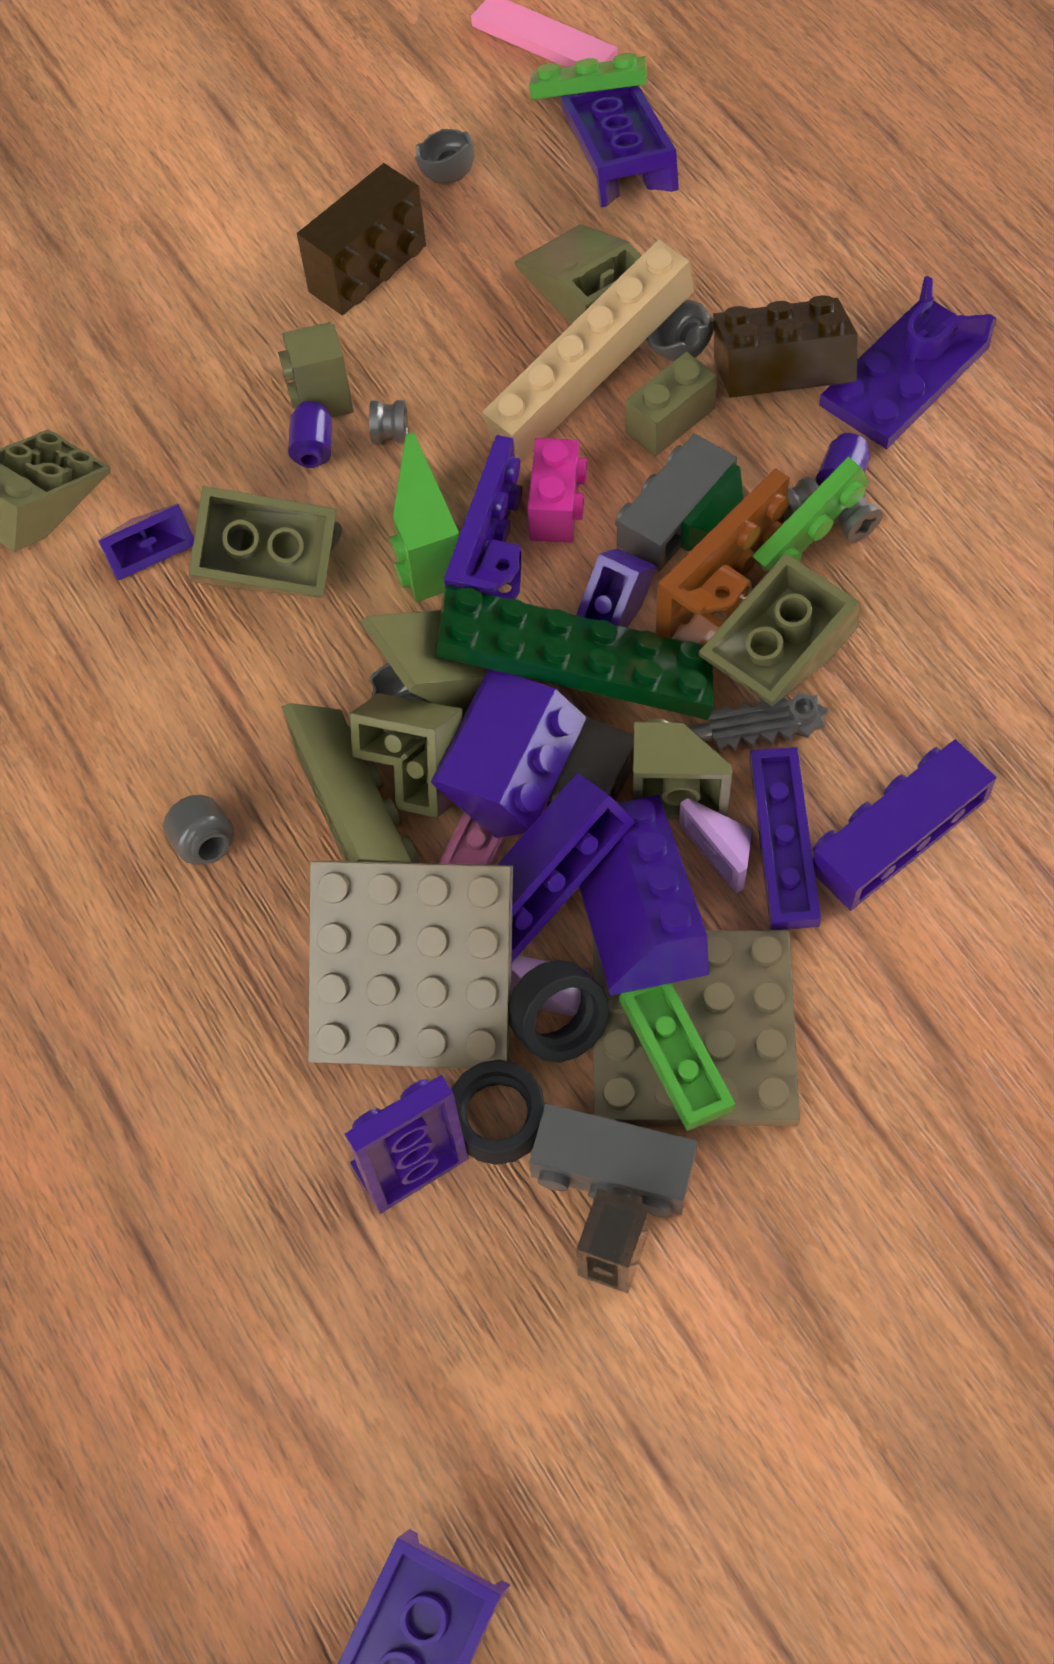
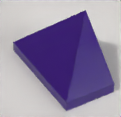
[98,504,194,580]

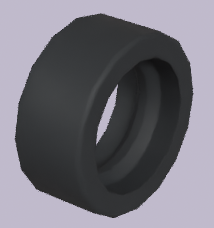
[508,960,609,1063]
[451,1060,545,1165]

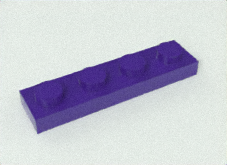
[749,747,821,930]

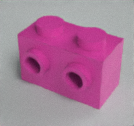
[528,438,587,543]

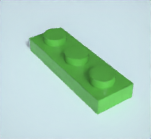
[529,53,647,100]
[753,456,870,573]
[619,983,735,1131]

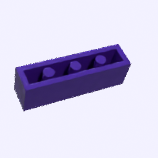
[813,739,997,911]
[497,773,635,964]

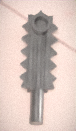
[687,691,829,752]

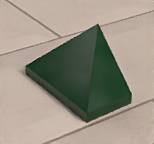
[681,463,744,551]

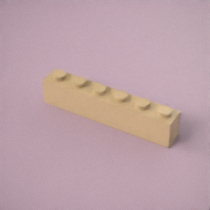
[482,239,694,463]

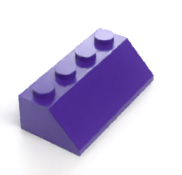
[579,795,709,996]

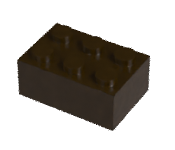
[296,163,426,316]
[713,295,858,398]

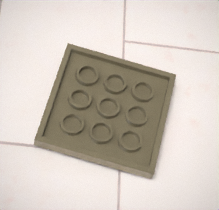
[308,860,513,1069]
[593,930,800,1126]

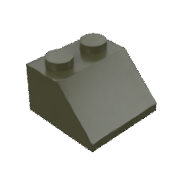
[633,719,732,819]

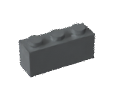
[615,433,737,572]
[529,1103,698,1217]

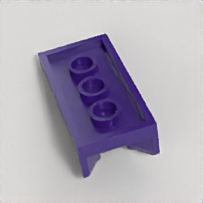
[560,85,679,208]
[819,276,996,450]
[444,435,522,599]
[345,1075,468,1214]
[338,1529,510,1664]

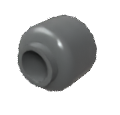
[163,795,234,865]

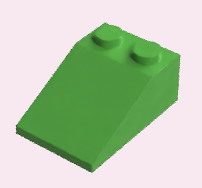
[389,432,460,602]

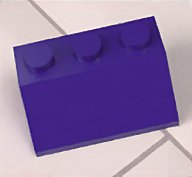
[430,669,587,838]

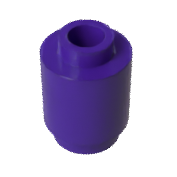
[288,401,332,468]
[816,433,870,486]

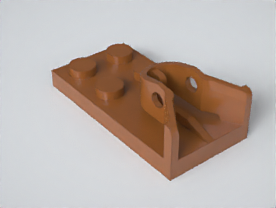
[656,468,790,646]

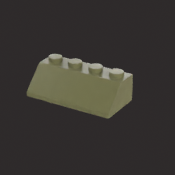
[281,703,419,863]

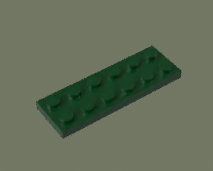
[435,585,714,720]

